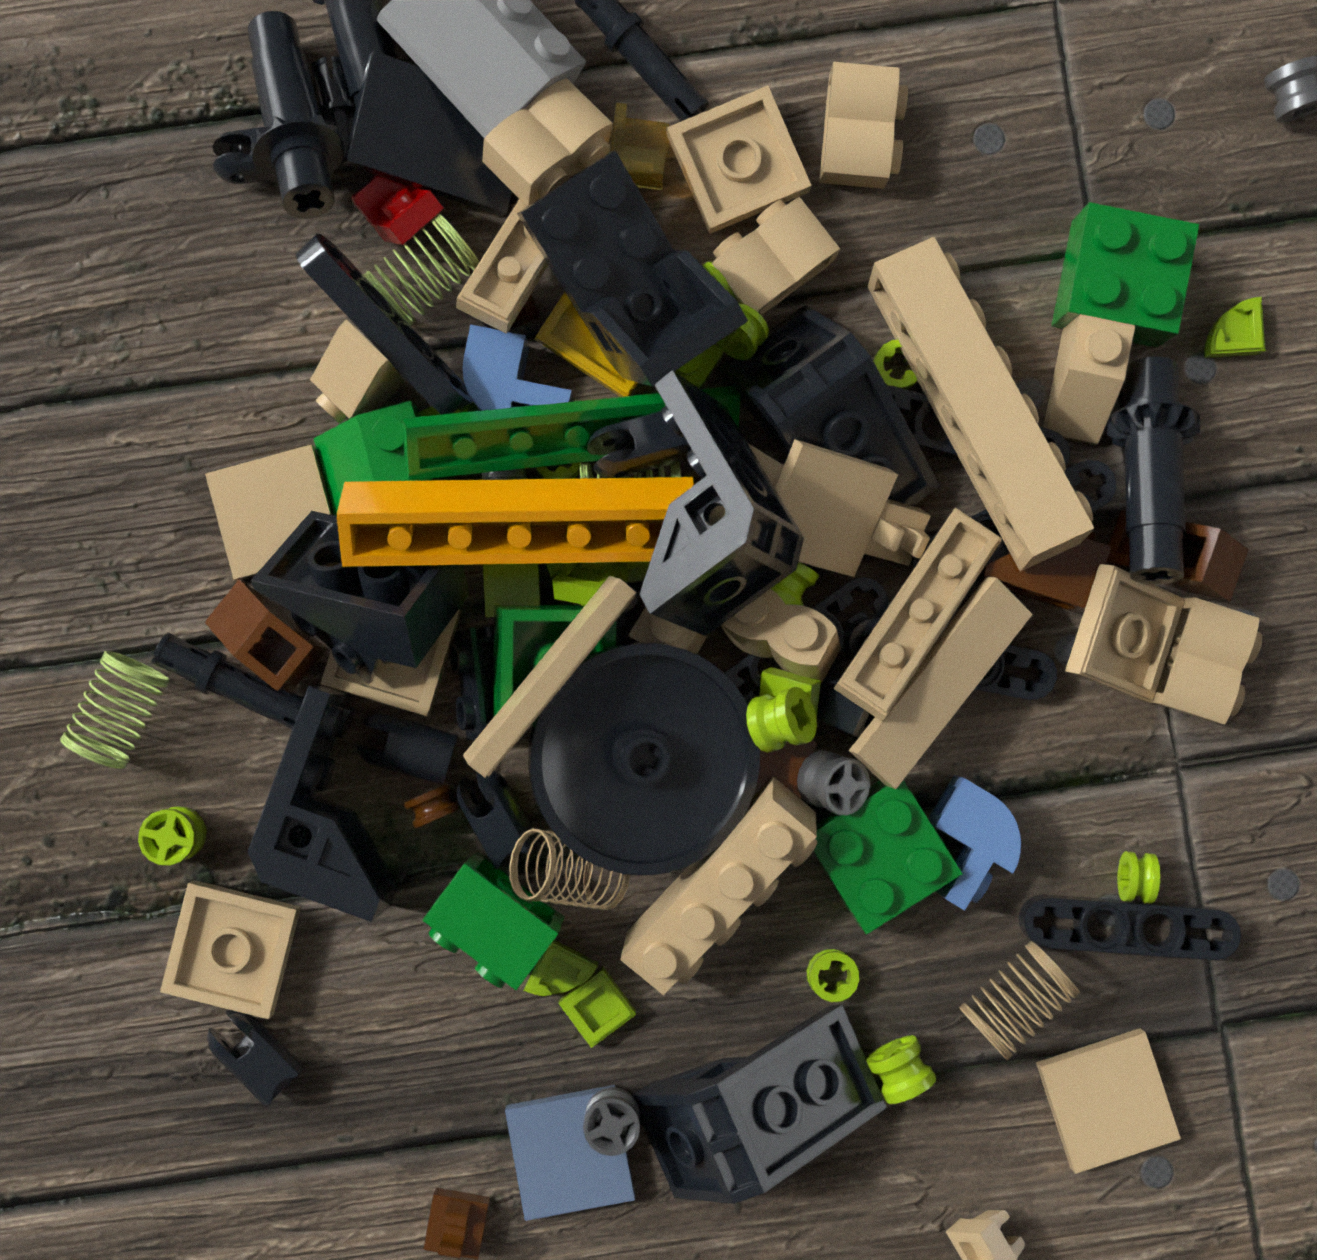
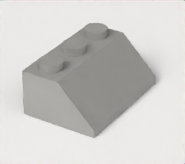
[377,0,586,138]

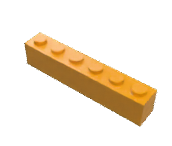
[337,477,694,567]

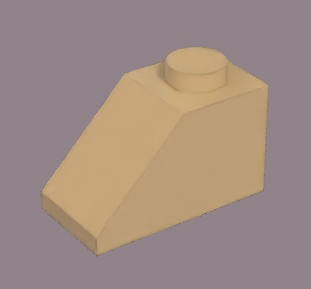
[1043,314,1135,445]
[310,319,406,424]

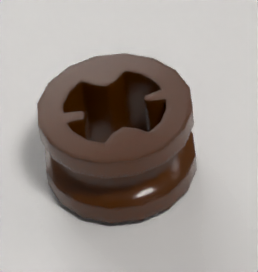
[404,783,460,829]

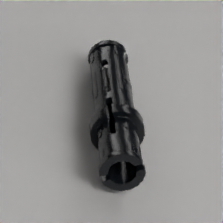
[575,0,709,122]
[151,632,304,730]

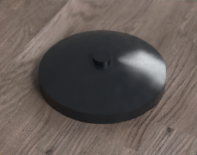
[528,642,760,875]

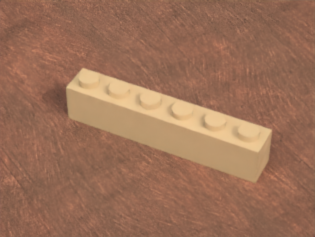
[868,237,1094,572]

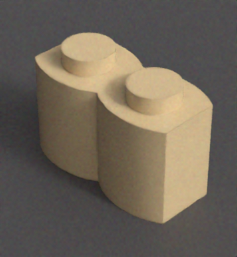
[819,62,908,189]
[482,78,613,206]
[712,197,840,316]
[721,589,841,682]
[1152,597,1262,725]

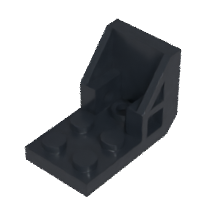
[517,151,748,386]
[717,305,941,506]
[639,370,804,636]
[248,686,398,922]
[632,1005,887,1204]

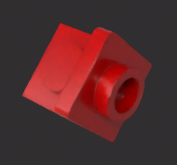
[351,175,444,245]

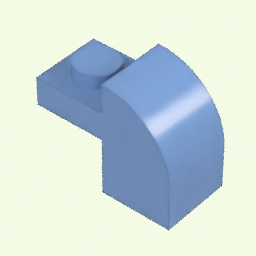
[463,324,574,411]
[928,775,1021,910]

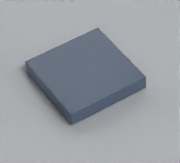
[505,1085,635,1221]

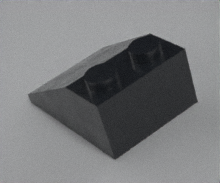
[251,510,469,668]

